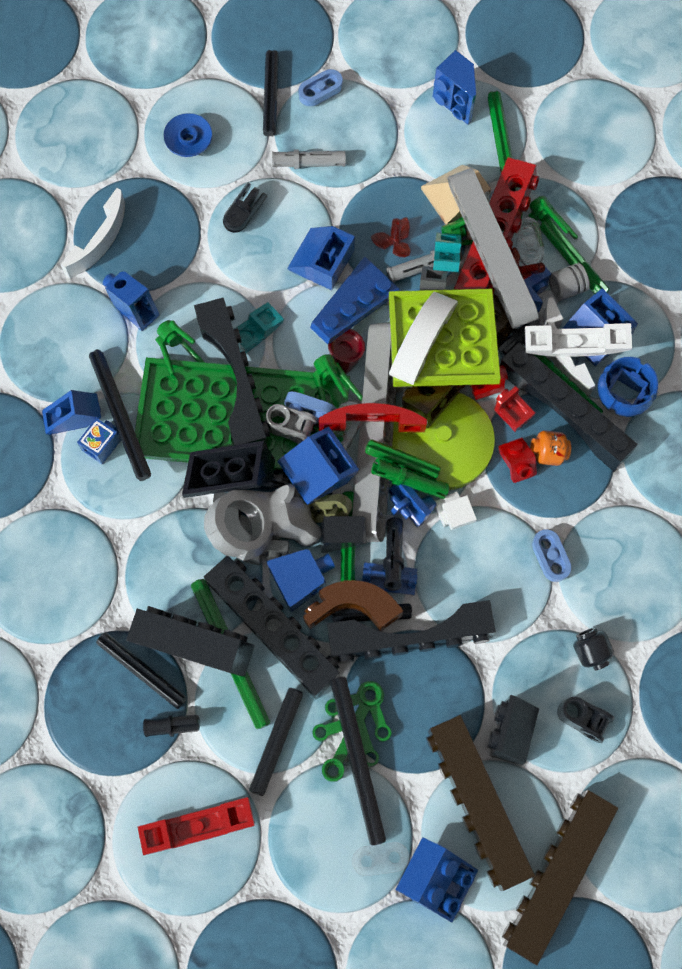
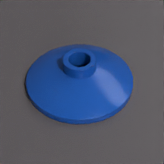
[163,113,212,157]

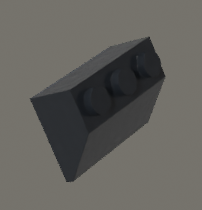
[182,441,275,498]

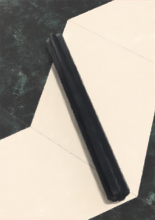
[89,349,151,481]
[330,677,386,846]

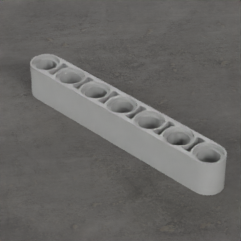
[447,168,538,329]

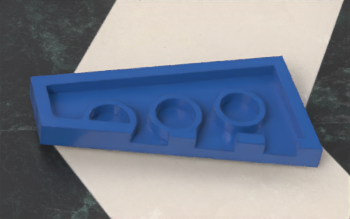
[310,257,400,344]

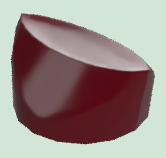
[328,329,365,374]

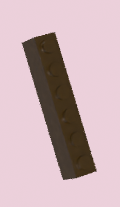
[426,715,535,891]
[502,790,618,965]

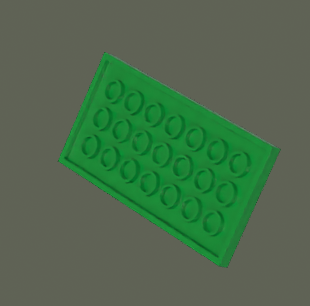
[135,357,350,471]

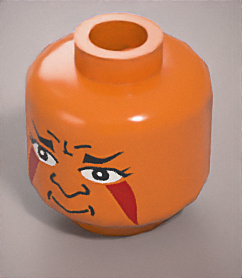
[530,430,571,466]

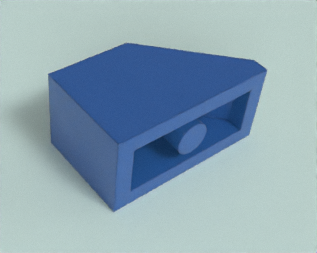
[42,390,101,435]

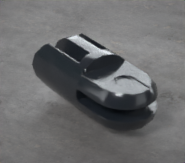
[223,182,268,233]

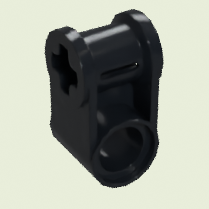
[557,697,614,743]

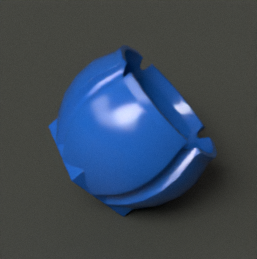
[597,356,658,417]

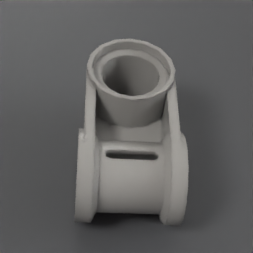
[266,404,318,444]

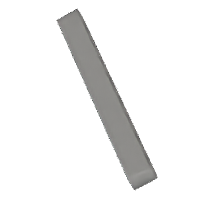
[352,322,397,543]

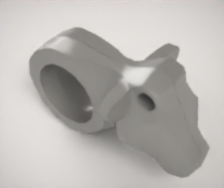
[204,484,322,561]

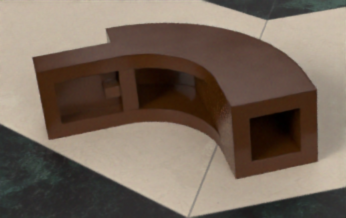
[303,580,403,632]

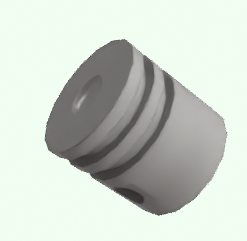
[549,263,589,301]

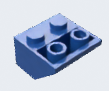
[432,50,476,125]
[287,226,355,291]
[562,288,638,367]
[277,427,359,505]
[395,837,478,923]

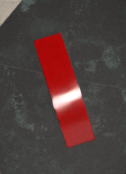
[319,403,427,432]
[137,797,255,855]

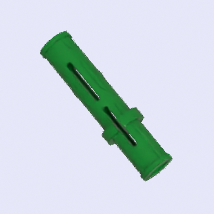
[371,458,449,499]

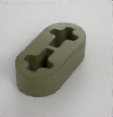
[309,494,353,523]

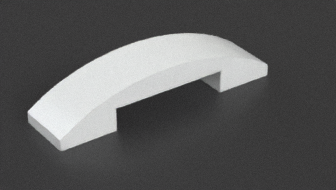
[61,188,125,278]
[389,291,458,385]
[543,297,595,396]
[525,323,632,357]

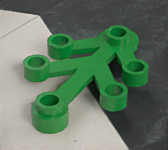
[312,681,391,782]

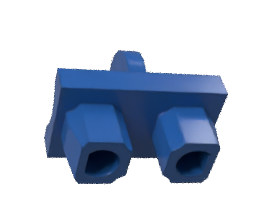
[389,484,437,528]

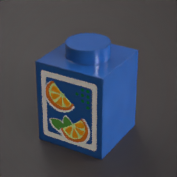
[77,418,121,465]

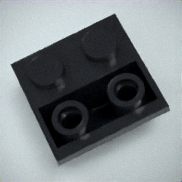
[487,695,539,766]

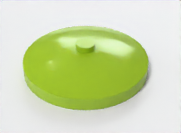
[392,393,495,491]

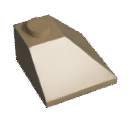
[421,165,491,225]

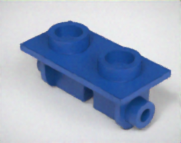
[362,562,417,596]

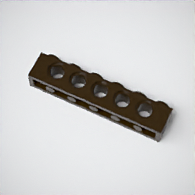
[402,294,515,428]

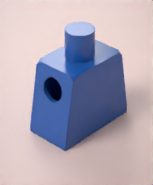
[103,271,160,331]
[267,549,335,612]

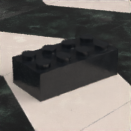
[126,606,255,677]

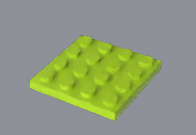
[389,289,500,387]

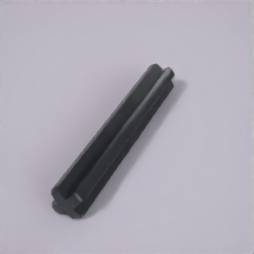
[263,50,279,136]
[96,632,186,709]
[249,688,303,796]

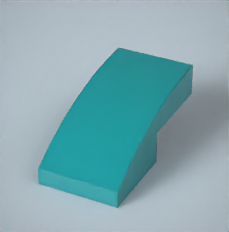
[433,233,461,272]
[234,302,284,353]

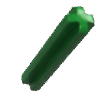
[365,439,441,479]

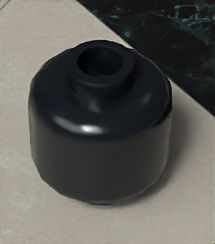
[573,627,614,671]

